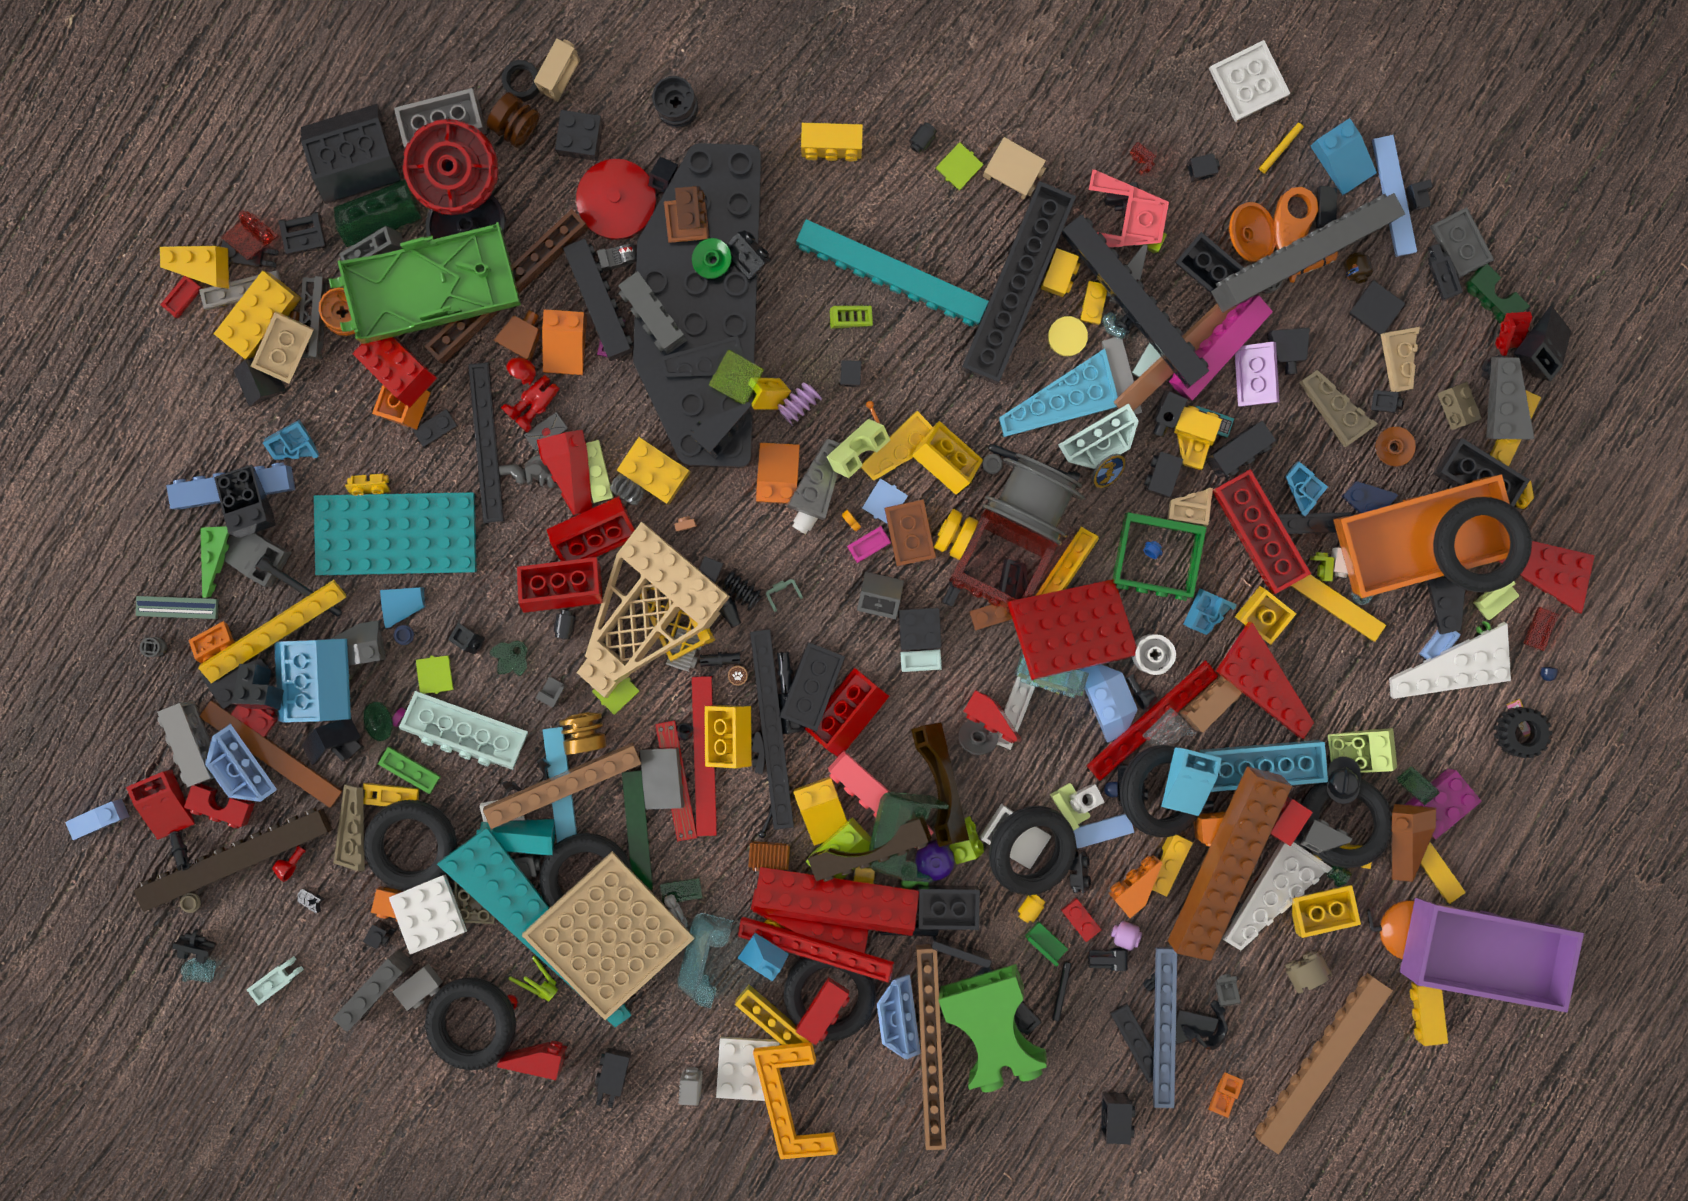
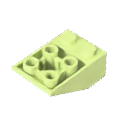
[1328,728,1397,773]

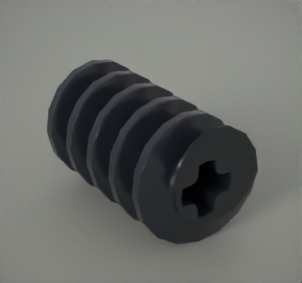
[721,568,764,611]

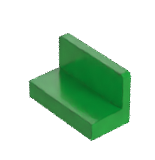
[1025,921,1068,967]

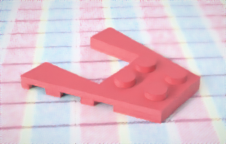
[1089,169,1169,247]

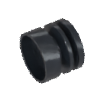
[652,76,699,128]

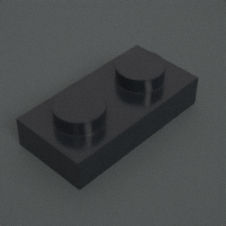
[413,409,458,448]

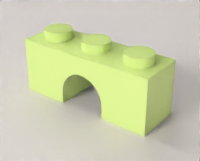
[827,419,890,478]

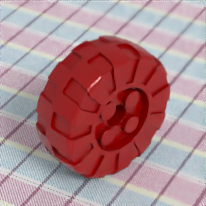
[402,119,499,215]

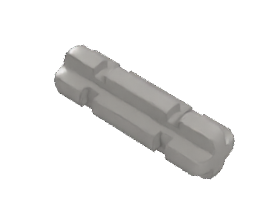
[664,894,687,927]

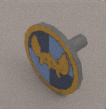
[1092,453,1125,488]

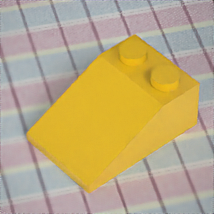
[793,777,848,846]

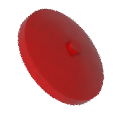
[576,159,657,240]

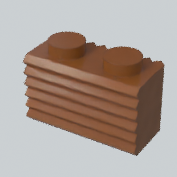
[748,841,790,871]

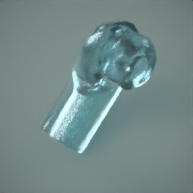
[1102,312,1126,339]

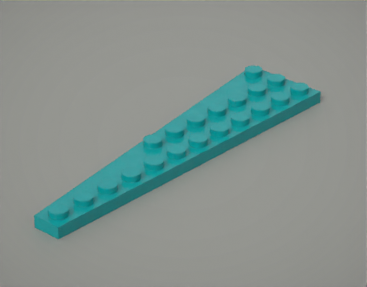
[437,827,631,1027]

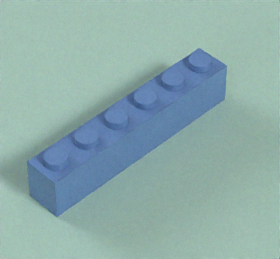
[166,463,295,510]

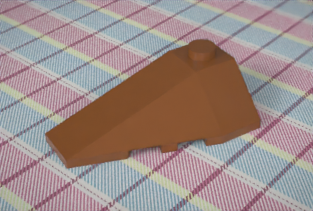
[1392,804,1437,882]

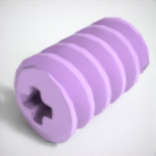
[777,383,822,426]

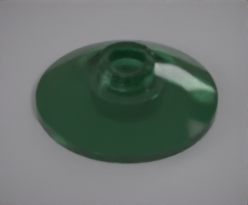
[363,702,393,741]

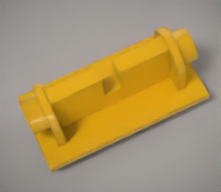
[345,473,390,496]

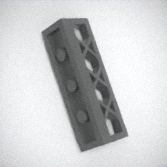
[299,276,328,359]

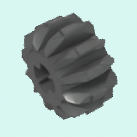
[610,474,645,505]

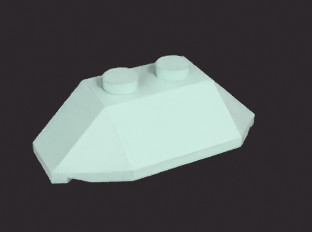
[1058,404,1139,469]

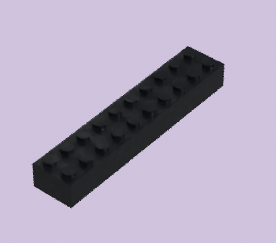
[961,181,1076,385]

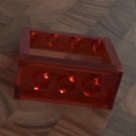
[949,509,1058,614]

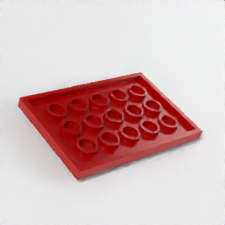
[1008,579,1137,680]

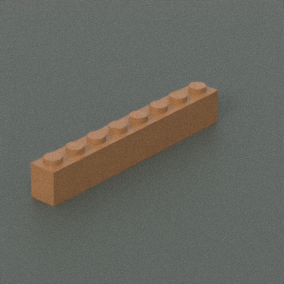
[483,742,641,829]

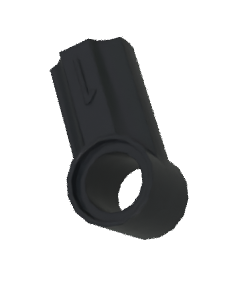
[1088,948,1128,971]

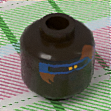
[1344,252,1373,284]

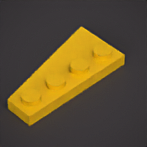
[861,411,933,481]

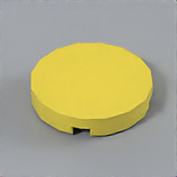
[1048,316,1088,356]

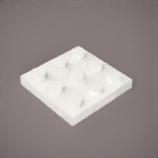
[1209,40,1290,122]
[389,875,467,954]
[716,1036,780,1101]

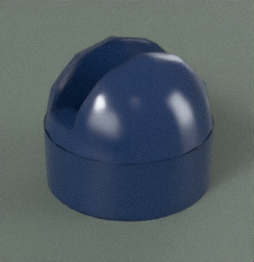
[1540,667,1558,681]
[1104,781,1118,798]

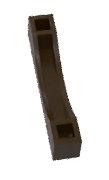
[911,722,969,847]
[808,815,932,882]

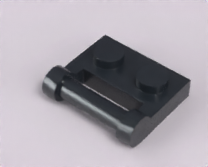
[279,212,327,255]

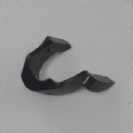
[502,758,551,792]
[1182,1000,1228,1050]

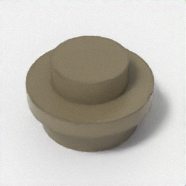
[180,893,201,913]

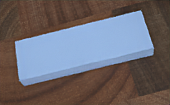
[1074,814,1135,849]

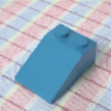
[1310,118,1377,195]

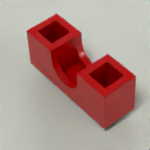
[184,783,255,829]

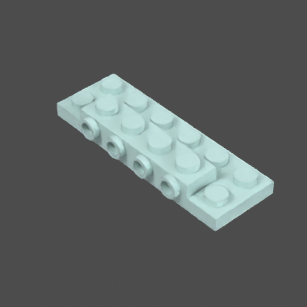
[399,691,528,770]

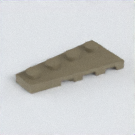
[1299,370,1377,447]
[334,784,365,871]

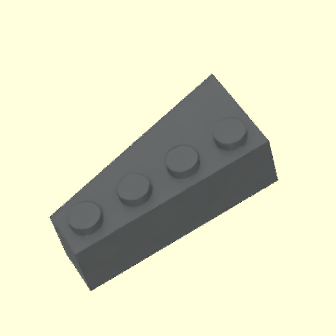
[618,271,687,354]
[1486,357,1534,439]

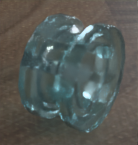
[1352,592,1372,605]

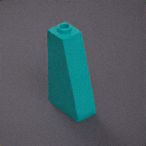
[476,819,555,855]

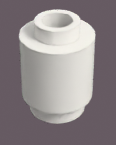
[792,512,818,535]

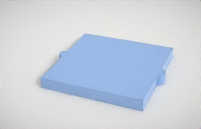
[862,479,908,523]

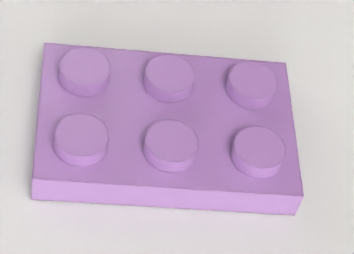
[1235,342,1279,407]

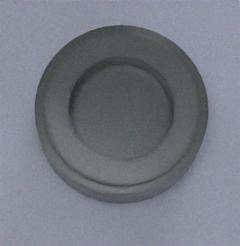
[982,454,1003,474]

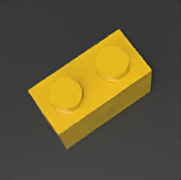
[1040,248,1080,297]
[1174,406,1222,446]

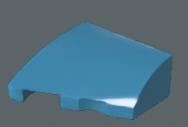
[263,420,319,460]
[1285,462,1328,517]
[380,587,425,628]
[1183,589,1237,635]

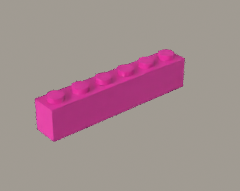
[1169,295,1273,401]

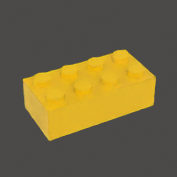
[214,271,302,359]

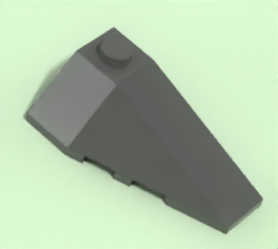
[331,620,386,666]

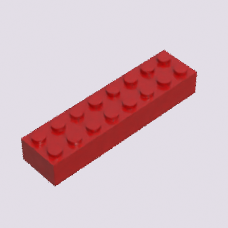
[753,867,919,936]

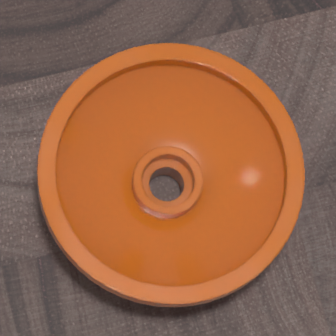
[1229,202,1276,262]
[1380,900,1414,959]

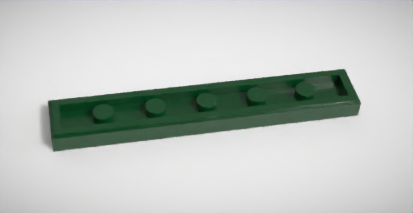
[622,770,653,890]

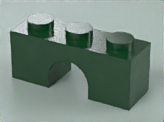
[1464,264,1530,324]

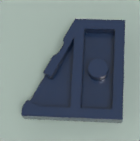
[1342,481,1398,514]

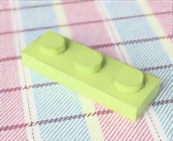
[586,440,614,503]

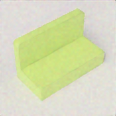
[1473,581,1519,620]
[1050,783,1090,831]

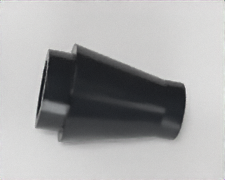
[719,597,742,628]

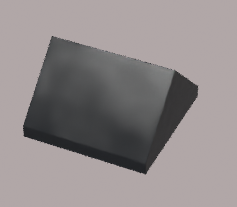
[234,358,287,407]

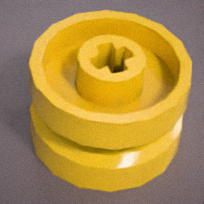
[934,509,978,560]

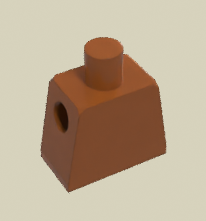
[494,310,541,362]

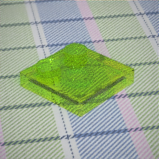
[709,349,764,404]

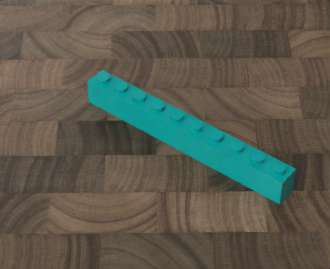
[796,219,989,327]

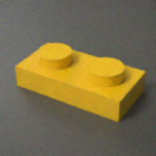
[1080,281,1107,325]

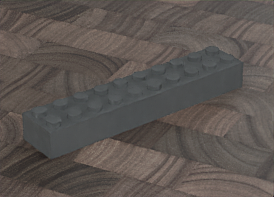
[1211,193,1405,313]

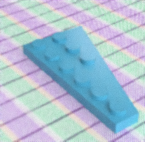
[999,348,1118,437]

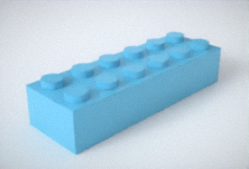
[1200,740,1328,792]

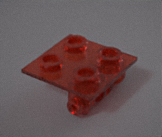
[221,210,279,260]

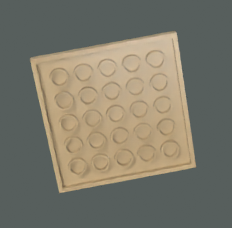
[522,851,695,1020]

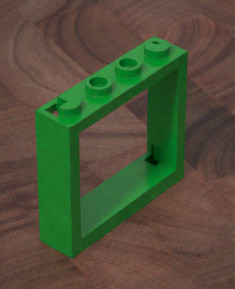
[1112,512,1206,601]

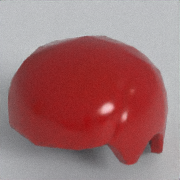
[506,357,536,386]

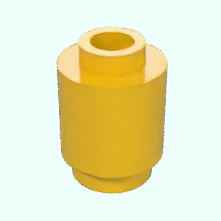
[1017,895,1045,923]

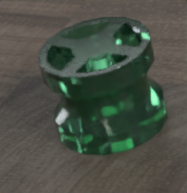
[1326,865,1352,887]

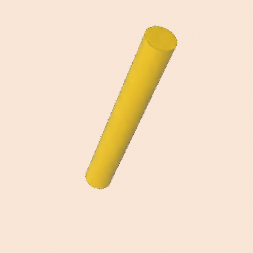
[1259,123,1304,173]

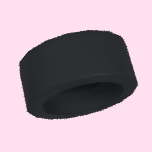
[502,60,539,101]

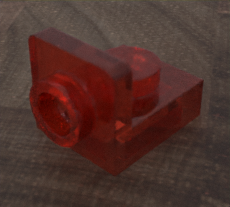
[1130,141,1156,176]

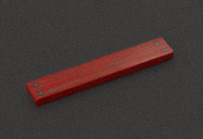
[655,720,697,842]

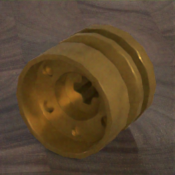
[559,712,607,755]

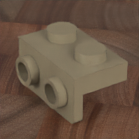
[1438,382,1482,430]

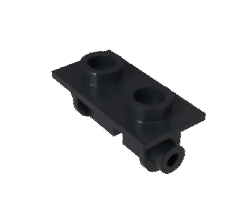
[1070,851,1091,894]

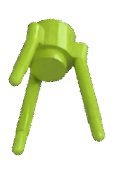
[509,956,558,1002]

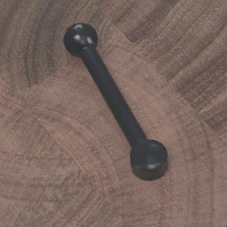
[758,809,772,838]

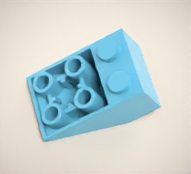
[1161,748,1222,816]

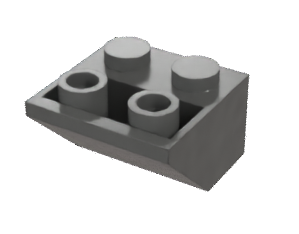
[857,572,904,619]

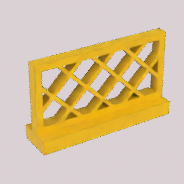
[639,583,715,662]

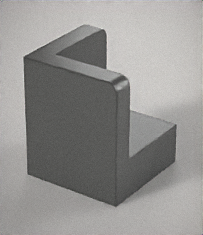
[536,677,567,708]

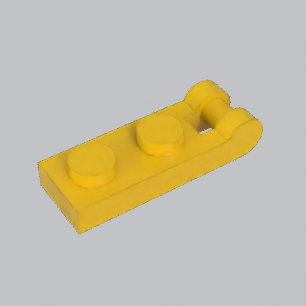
[363,783,419,806]

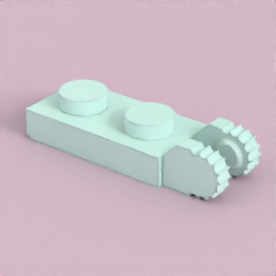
[247,956,304,1006]

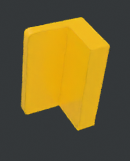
[748,378,791,410]

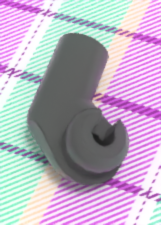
[499,464,527,484]

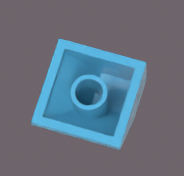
[738,933,789,981]

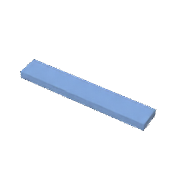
[1372,135,1417,257]

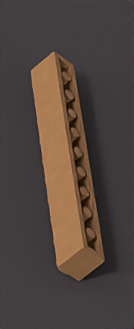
[916,944,946,1150]
[1255,973,1393,1155]

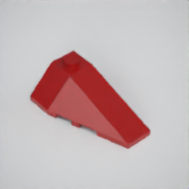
[537,430,592,515]

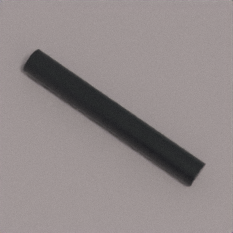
[1052,961,1072,1021]

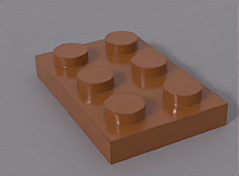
[884,499,936,566]

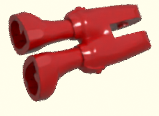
[501,375,560,433]

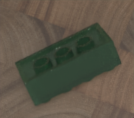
[333,180,421,247]

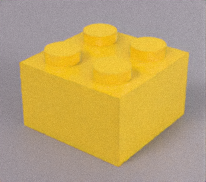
[1235,586,1296,645]

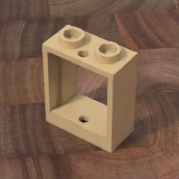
[534,39,580,102]

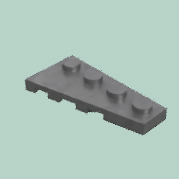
[786,439,840,520]

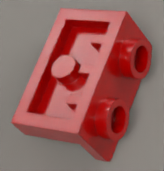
[1495,312,1532,356]
[231,705,278,737]

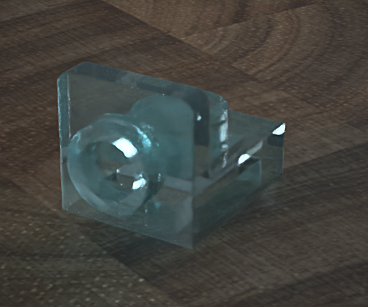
[181,958,216,983]

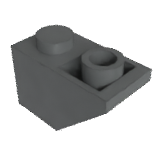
[1301,819,1352,853]

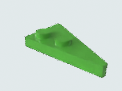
[201,526,229,597]

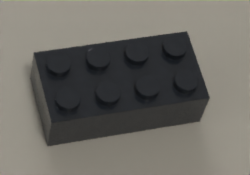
[1433,438,1530,507]

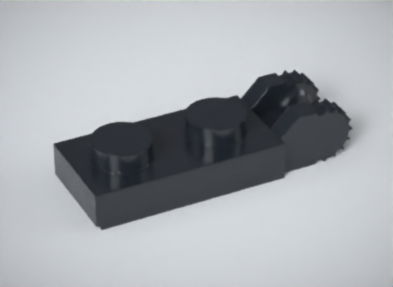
[222,240,279,268]

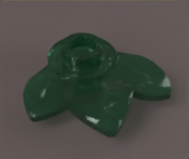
[489,641,527,676]

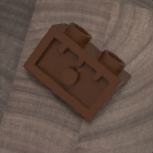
[675,186,707,230]

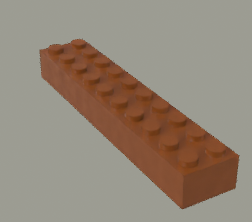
[1168,766,1292,961]

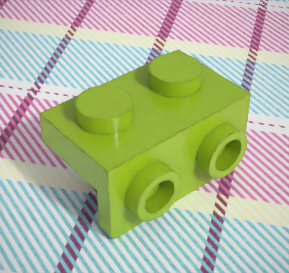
[949,816,984,864]

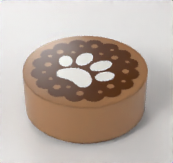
[728,665,748,686]

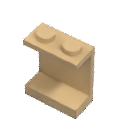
[983,137,1046,200]

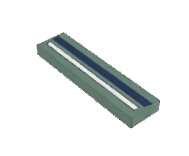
[136,596,219,619]

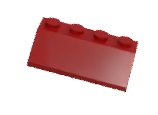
[546,496,635,561]
[805,668,890,757]

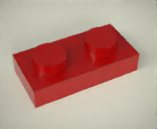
[1061,898,1101,942]

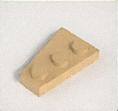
[1381,327,1420,392]

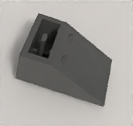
[224,532,292,587]

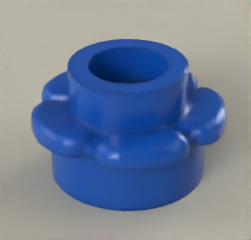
[1143,541,1163,559]

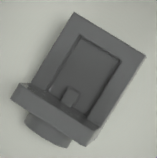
[1215,974,1241,1007]

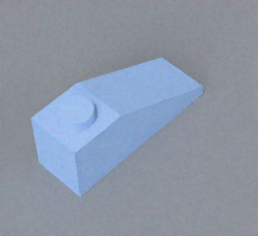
[65,799,129,840]

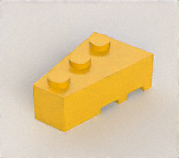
[160,246,229,289]

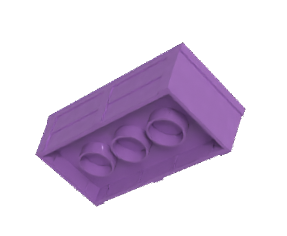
[1400,898,1584,1013]

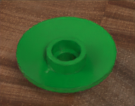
[692,238,732,279]

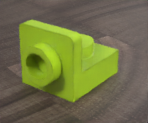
[1310,552,1334,582]

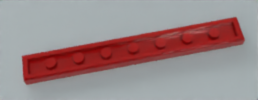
[1086,661,1218,781]
[692,676,717,836]
[738,917,894,983]

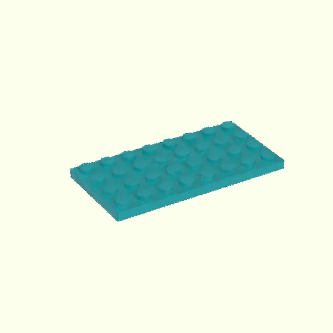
[314,492,477,575]

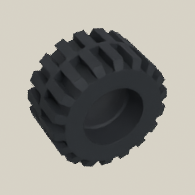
[1494,707,1552,758]

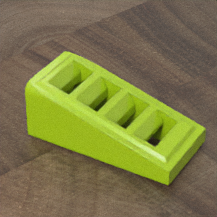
[830,306,873,328]

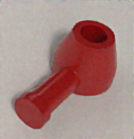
[272,845,306,882]

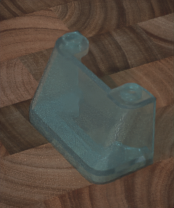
[678,913,734,1009]

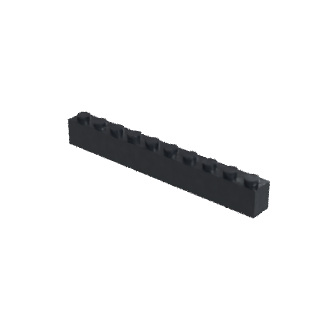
[1061,214,1209,389]

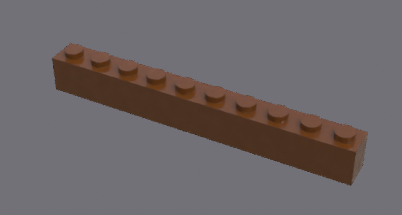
[425,209,589,364]

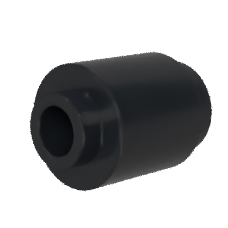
[909,122,937,154]
[553,610,576,639]

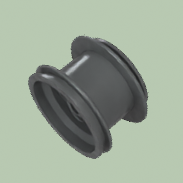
[982,453,1086,546]

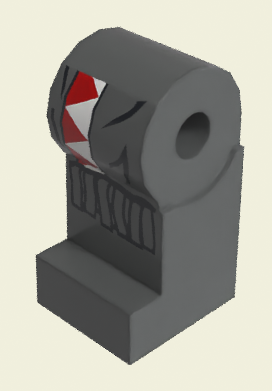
[597,244,637,271]

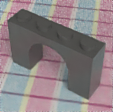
[332,949,414,1032]

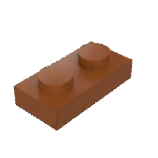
[969,600,1012,630]

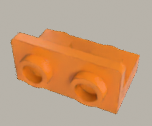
[189,621,235,664]

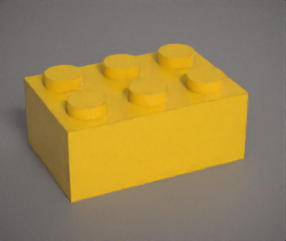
[801,123,863,161]
[617,437,691,505]
[705,705,752,768]

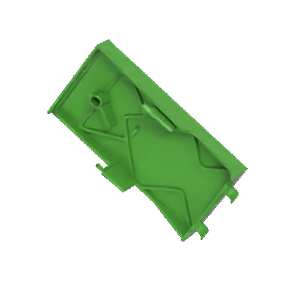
[329,222,521,344]

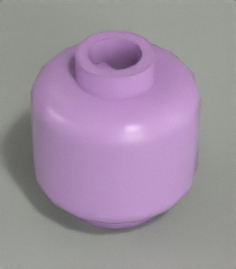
[1111,921,1142,950]

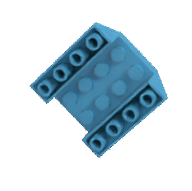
[274,639,351,722]

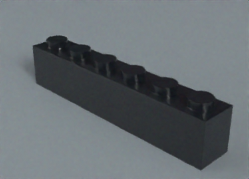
[563,239,634,361]

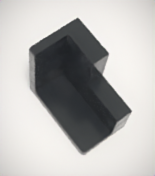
[302,718,360,765]

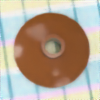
[1375,427,1416,467]

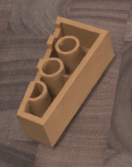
[1179,675,1242,733]

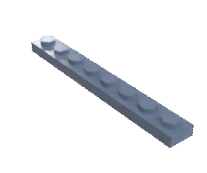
[1153,947,1177,1108]

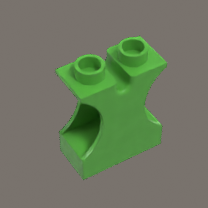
[938,964,1047,1092]

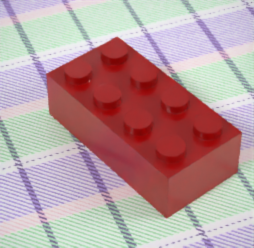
[352,336,437,408]
[517,557,603,613]

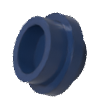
[394,625,414,645]

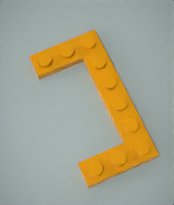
[753,1042,839,1159]

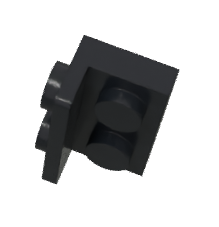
[726,230,772,279]

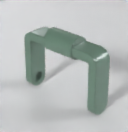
[766,579,803,612]

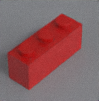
[796,977,850,1045]

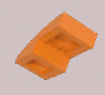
[1208,1072,1244,1118]

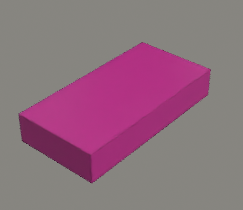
[847,526,891,563]

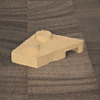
[1167,488,1213,527]

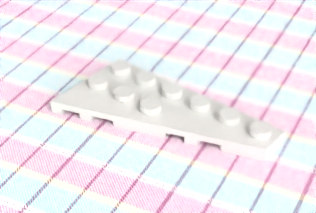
[1389,622,1511,699]
[1222,841,1333,951]

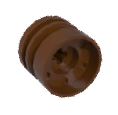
[487,92,540,148]

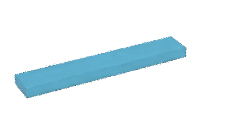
[543,727,577,843]

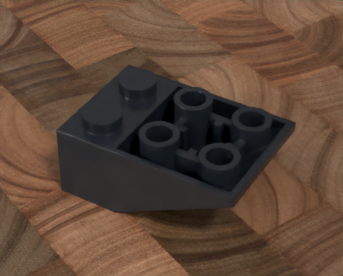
[1514,306,1571,382]
[214,464,276,538]

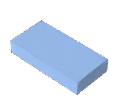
[1419,630,1461,660]

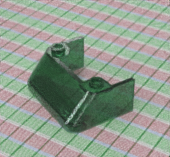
[869,792,949,882]

